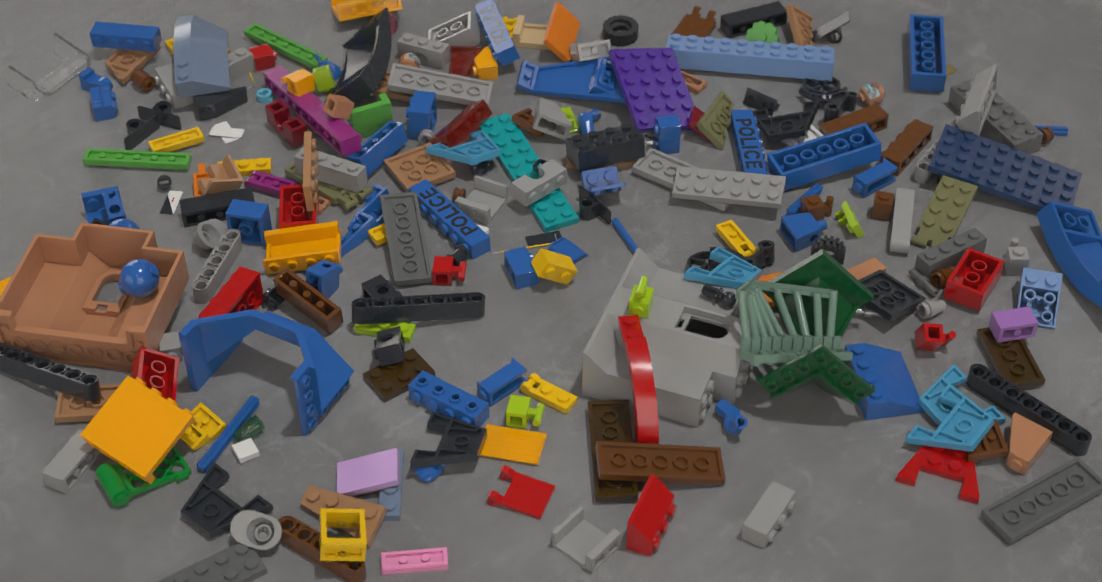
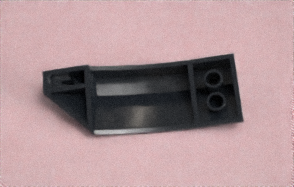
[324,7,392,103]

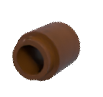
[131,70,155,92]

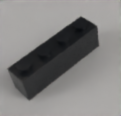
[720,1,787,39]
[179,187,255,227]

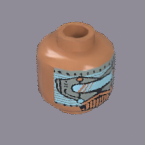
[398,53,420,68]
[858,82,885,106]

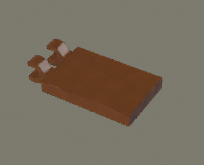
[671,6,716,38]

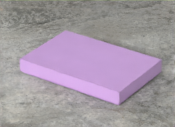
[337,448,400,497]

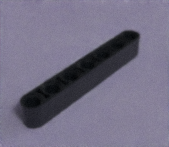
[352,292,485,324]
[0,343,102,401]
[966,363,1092,456]

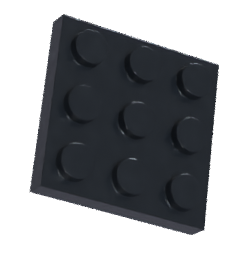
[858,269,926,321]

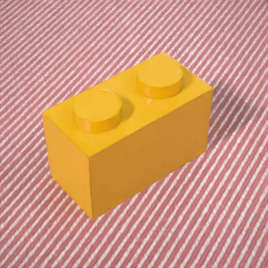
[531,248,578,285]

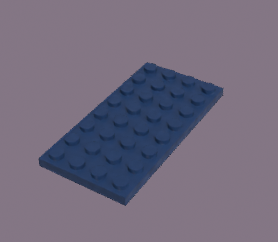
[927,124,1082,212]

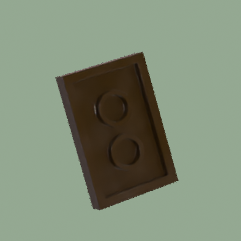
[363,348,435,403]

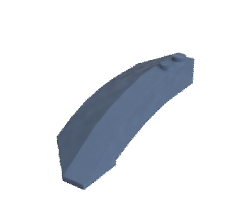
[174,14,231,98]

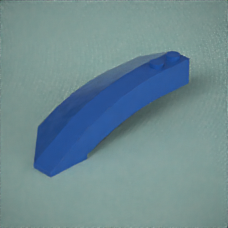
[1037,201,1102,308]

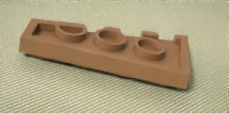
[300,485,387,548]

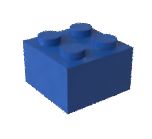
[406,90,437,140]
[225,199,272,246]

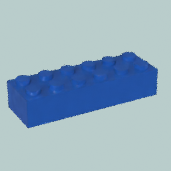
[907,14,946,92]
[767,123,881,191]

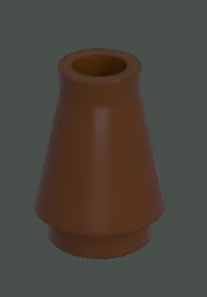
[930,266,955,288]

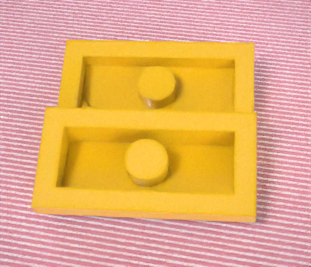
[180,402,227,451]

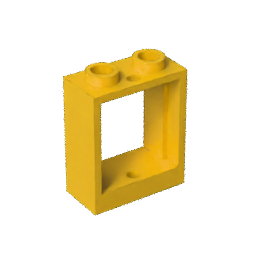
[319,508,367,561]

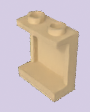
[513,15,550,50]

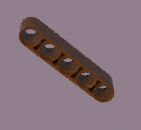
[278,516,367,582]

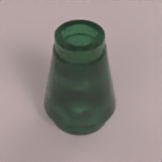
[233,415,265,442]

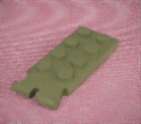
[285,162,373,211]
[910,175,978,248]

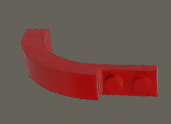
[618,314,659,444]

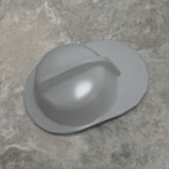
[192,219,228,251]
[230,510,282,550]

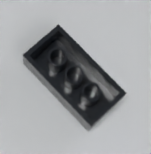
[565,124,645,172]

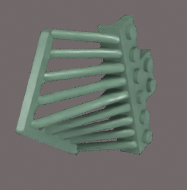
[735,280,853,367]

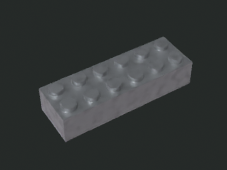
[948,78,1043,154]

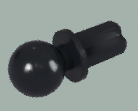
[470,160,494,175]
[701,284,737,307]

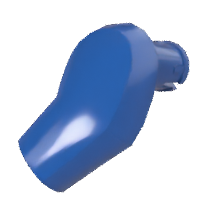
[577,109,601,135]
[714,399,748,434]

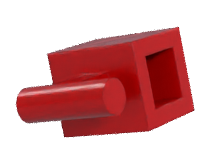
[248,44,277,72]
[432,256,467,286]
[914,323,956,351]

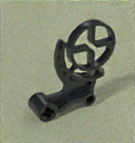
[798,76,857,123]
[687,240,775,272]

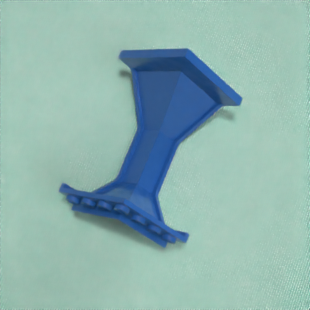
[179,309,354,436]

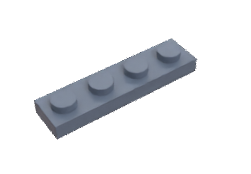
[379,449,404,521]

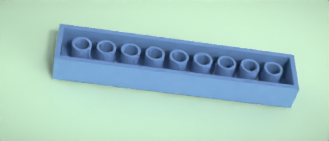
[666,34,834,81]

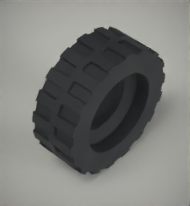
[603,15,639,47]

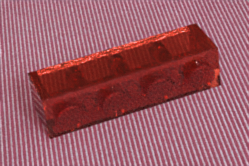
[430,99,493,148]

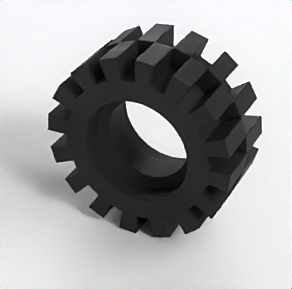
[810,235,846,265]

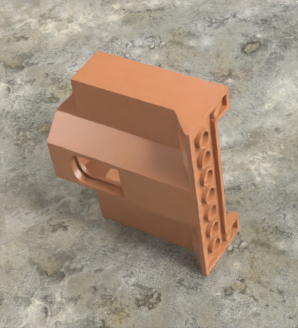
[0,223,189,372]

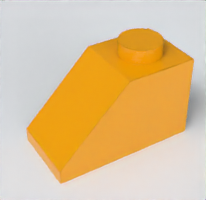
[472,46,498,81]

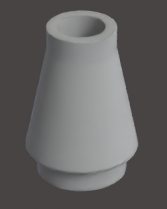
[916,300,946,319]

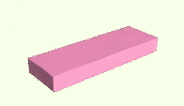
[381,547,449,575]

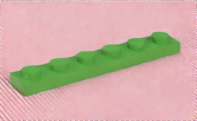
[244,23,328,69]
[83,148,192,170]

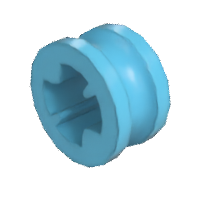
[256,88,273,103]

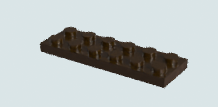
[588,400,638,502]

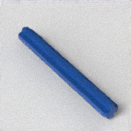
[196,396,260,473]

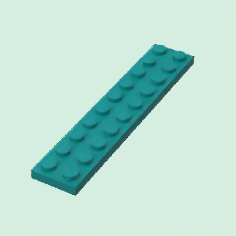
[477,113,579,233]

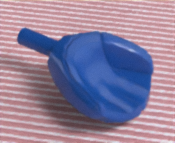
[314,53,341,80]
[413,464,449,483]

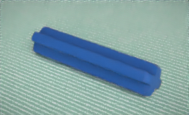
[786,183,823,215]

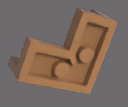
[198,155,244,195]

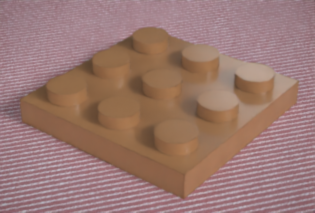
[383,143,456,192]

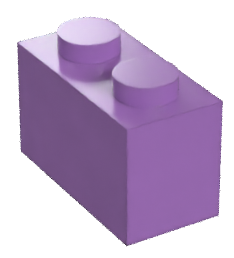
[989,307,1038,342]

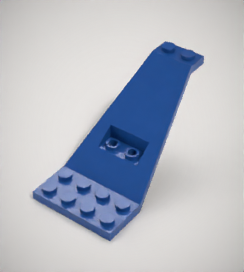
[515,57,626,104]

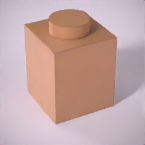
[323,94,354,120]

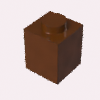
[871,191,894,222]

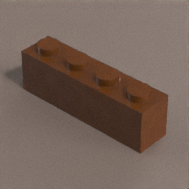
[819,103,889,136]
[879,119,934,176]
[273,268,344,334]

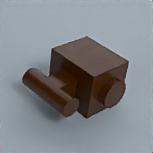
[799,194,834,221]

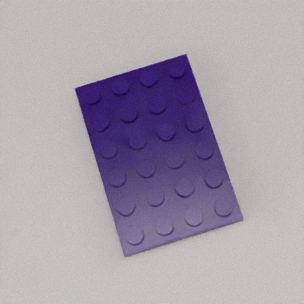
[608,47,694,133]

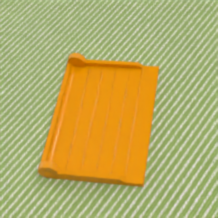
[480,424,547,465]

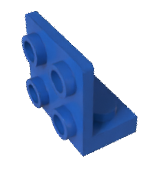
[580,166,626,195]
[81,186,122,224]

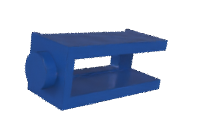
[852,158,898,198]
[477,357,527,407]

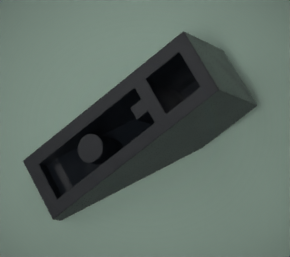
[195,86,248,121]

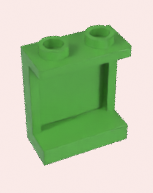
[346,93,393,139]

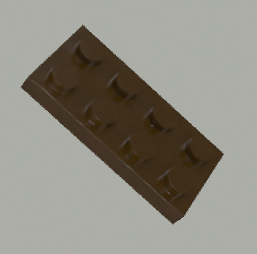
[976,327,1045,389]

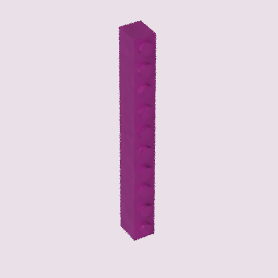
[263,65,362,157]

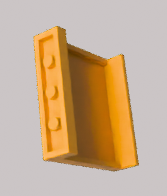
[80,375,197,485]

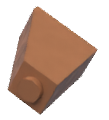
[1006,413,1052,476]

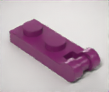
[244,171,296,196]

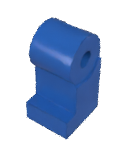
[79,67,113,92]
[102,190,127,223]

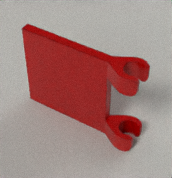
[487,465,556,520]

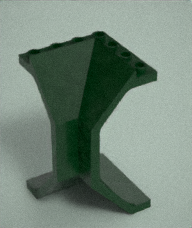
[757,249,875,407]

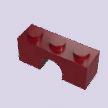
[265,99,308,148]

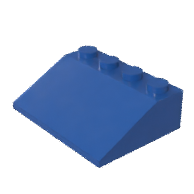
[843,343,925,420]

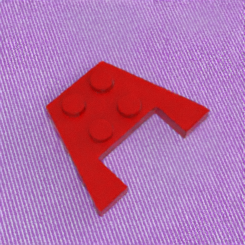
[896,445,980,505]

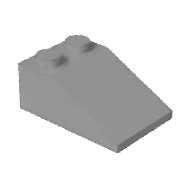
[428,11,480,50]

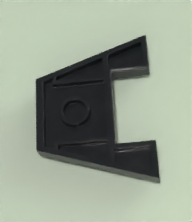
[752,100,820,142]
[410,412,488,468]
[180,462,273,539]

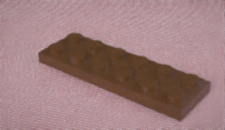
[595,441,726,485]

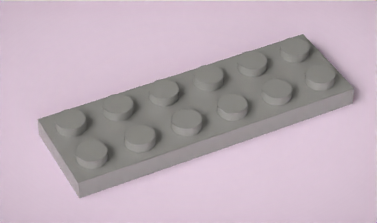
[387,63,493,109]
[632,148,731,211]
[672,166,786,209]

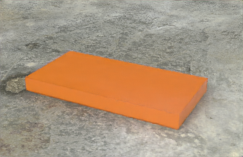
[543,1,581,63]

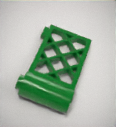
[95,445,192,507]

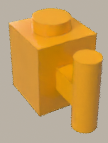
[281,69,315,97]

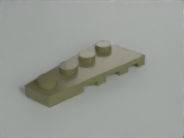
[695,91,734,150]

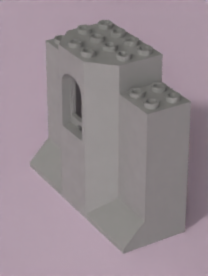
[582,248,753,427]

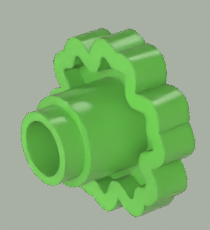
[746,21,780,43]

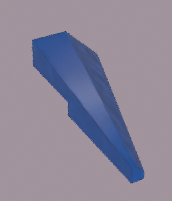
[341,184,389,257]

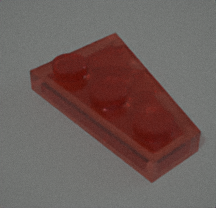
[449,46,482,77]

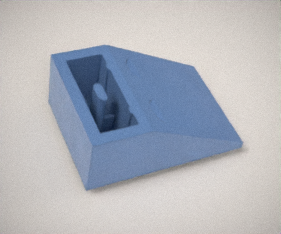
[1017,267,1063,329]

